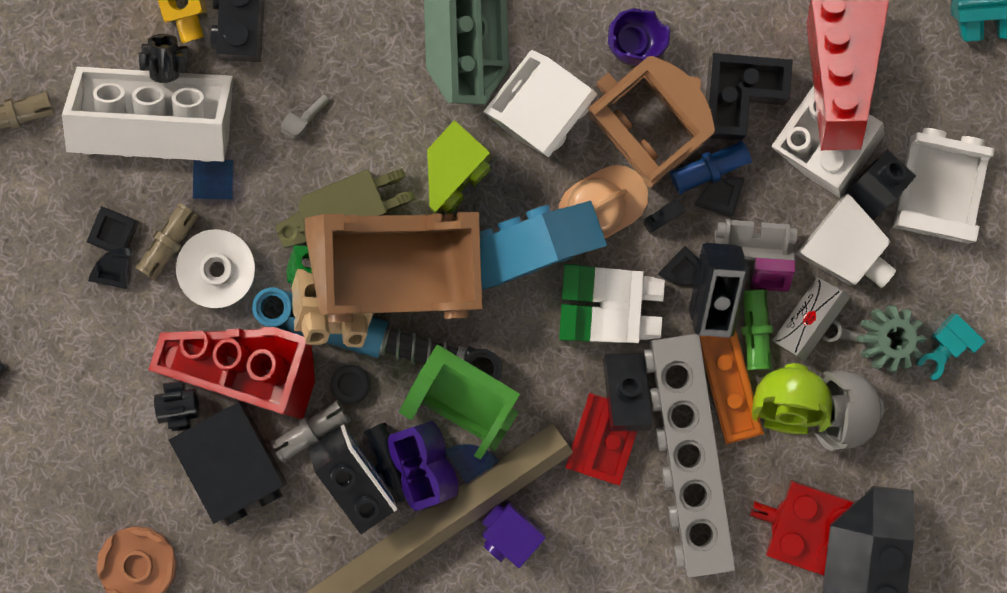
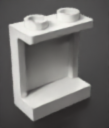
[892,128,995,244]

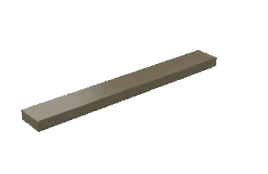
[306,423,573,593]

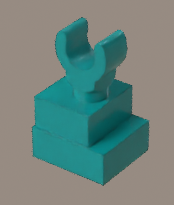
[915,313,986,380]

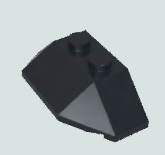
[822,486,914,593]

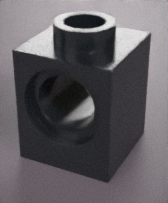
[844,149,916,220]

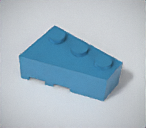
[480,201,607,291]

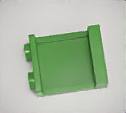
[398,344,520,460]

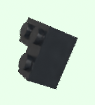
[706,53,793,141]

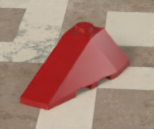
[148,327,315,419]

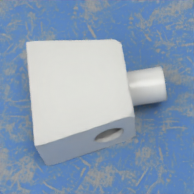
[796,194,896,288]

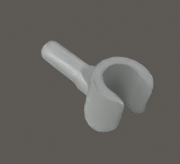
[281,94,330,139]
[821,320,866,344]

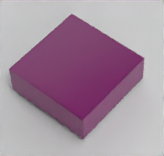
[750,257,795,292]

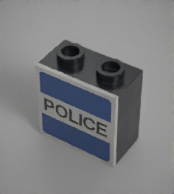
[308,424,398,535]

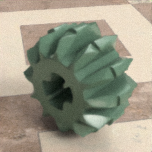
[856,305,927,373]

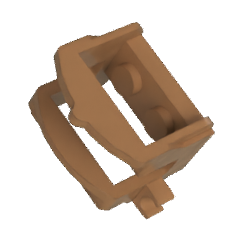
[587,56,715,189]

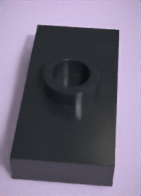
[603,353,653,431]

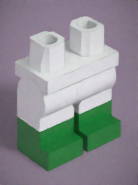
[559,263,665,344]

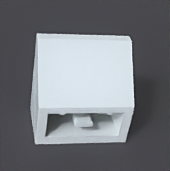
[483,50,597,157]
[772,86,885,199]

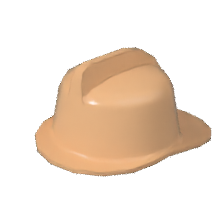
[559,165,648,239]

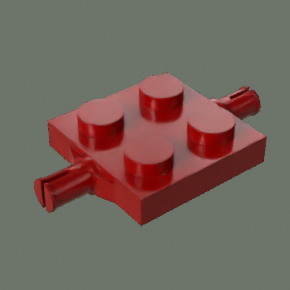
[750,480,856,575]

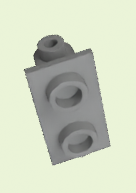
[714,219,797,261]

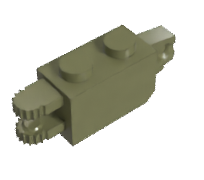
[275,168,415,249]

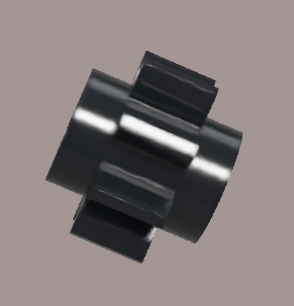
[139,34,188,83]
[154,381,200,431]

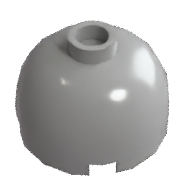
[815,371,884,451]

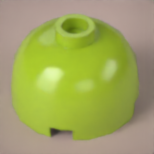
[752,363,832,435]

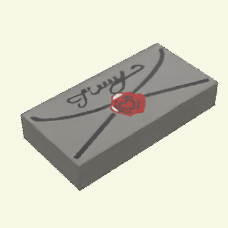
[772,277,850,362]

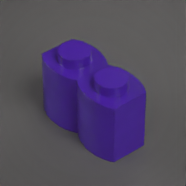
[388,421,458,511]

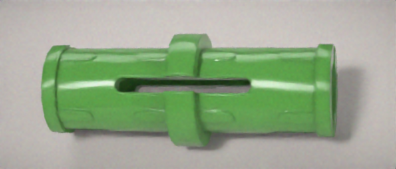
[741,290,773,370]

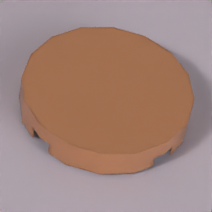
[97,526,177,593]

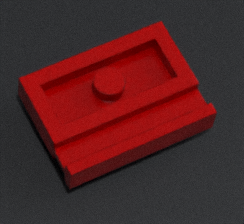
[565,393,637,486]

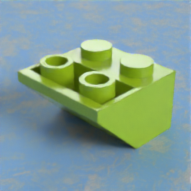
[427,120,491,214]

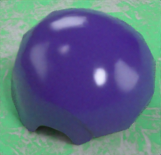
[608,8,671,67]

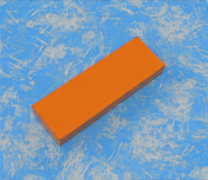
[699,329,764,444]

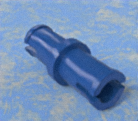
[670,140,752,195]

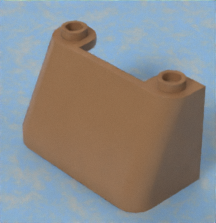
[305,212,482,323]

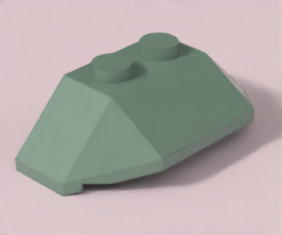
[424,0,509,105]

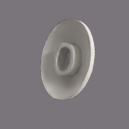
[176,229,255,308]

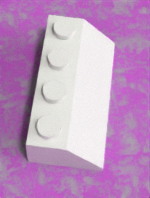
[62,67,233,162]

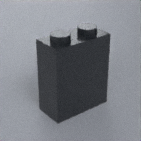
[169,401,287,526]

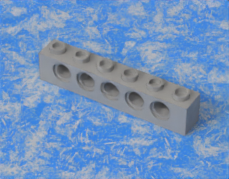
[644,334,735,578]

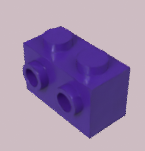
[482,501,546,568]

